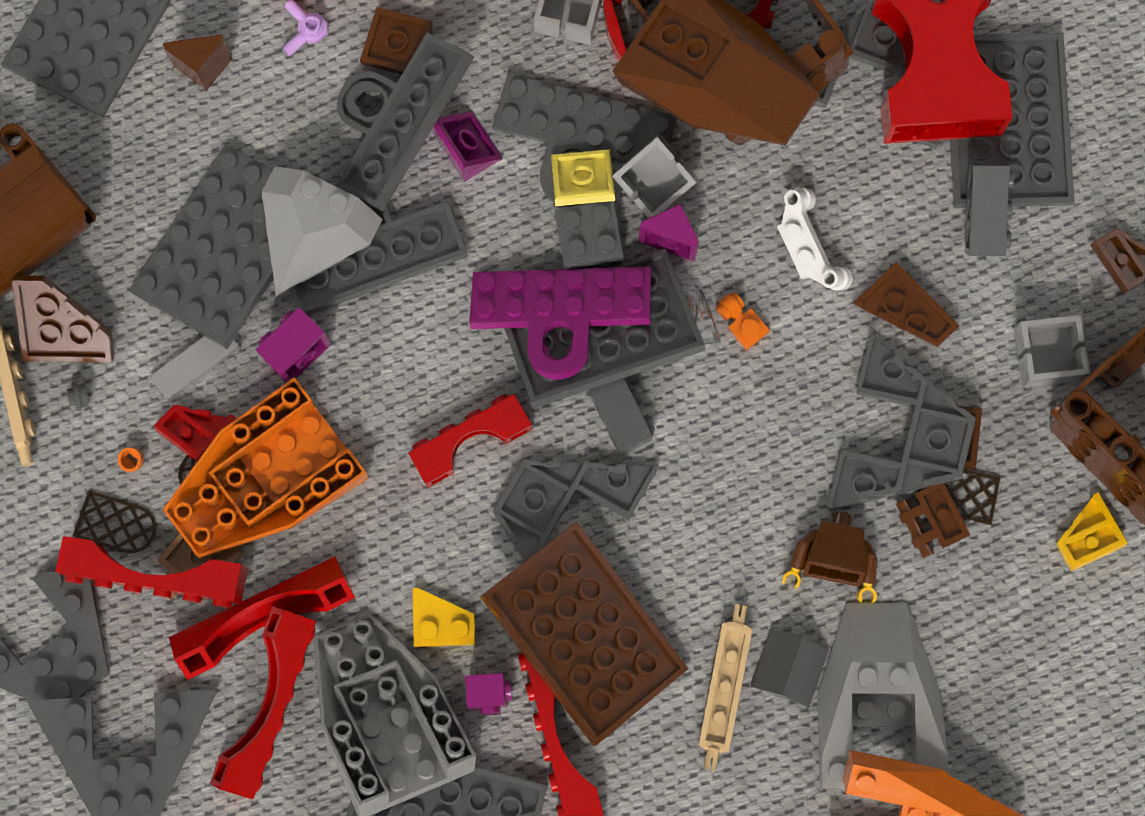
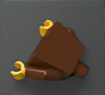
[782,511,878,603]

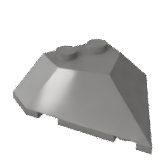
[261,166,383,297]

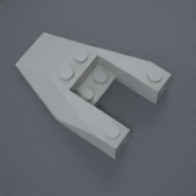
[817,603,948,789]

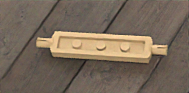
[0,319,36,467]
[698,604,753,771]

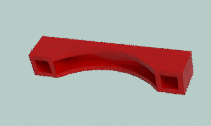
[55,536,248,608]
[168,556,355,680]
[209,606,316,799]
[517,652,604,816]

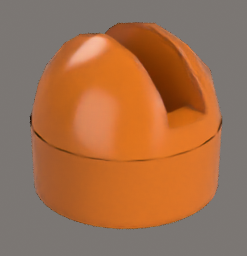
[118,448,144,472]

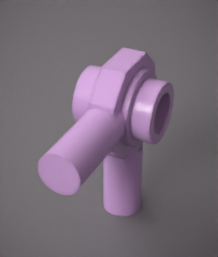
[282,0,328,56]

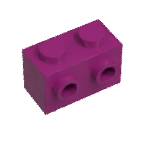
[465,673,513,715]

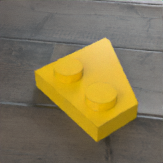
[1056,492,1127,571]
[412,588,476,647]

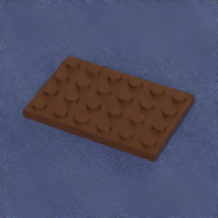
[480,522,689,746]

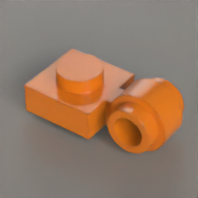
[715,292,770,351]

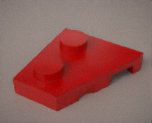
[154,405,237,462]

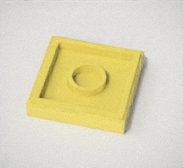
[551,149,615,206]

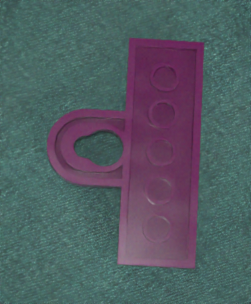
[469,267,652,380]

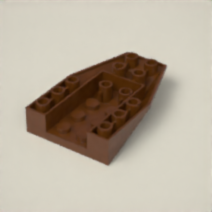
[612,0,820,146]

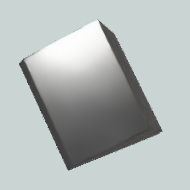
[750,629,829,708]

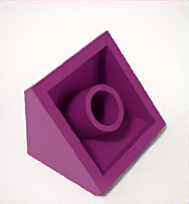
[432,111,503,182]
[639,204,699,262]

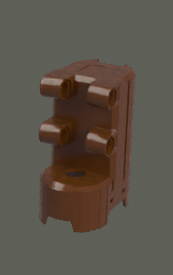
[0,123,96,299]

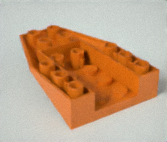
[162,377,368,559]

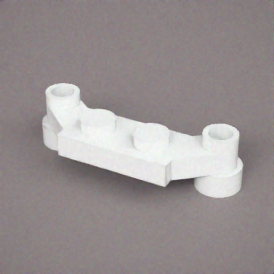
[777,187,853,291]

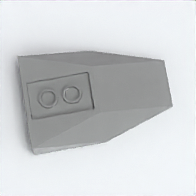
[314,614,476,816]

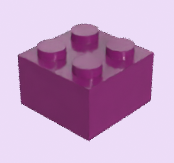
[255,307,332,383]

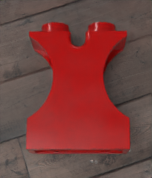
[871,0,1013,144]

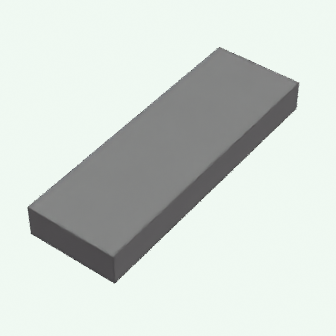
[149,336,240,402]

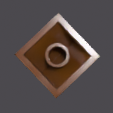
[163,34,232,91]

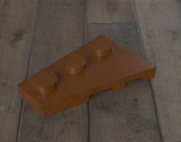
[853,262,959,348]

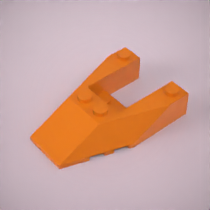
[842,750,1024,816]

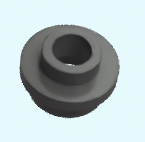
[67,381,89,411]

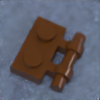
[896,483,970,558]

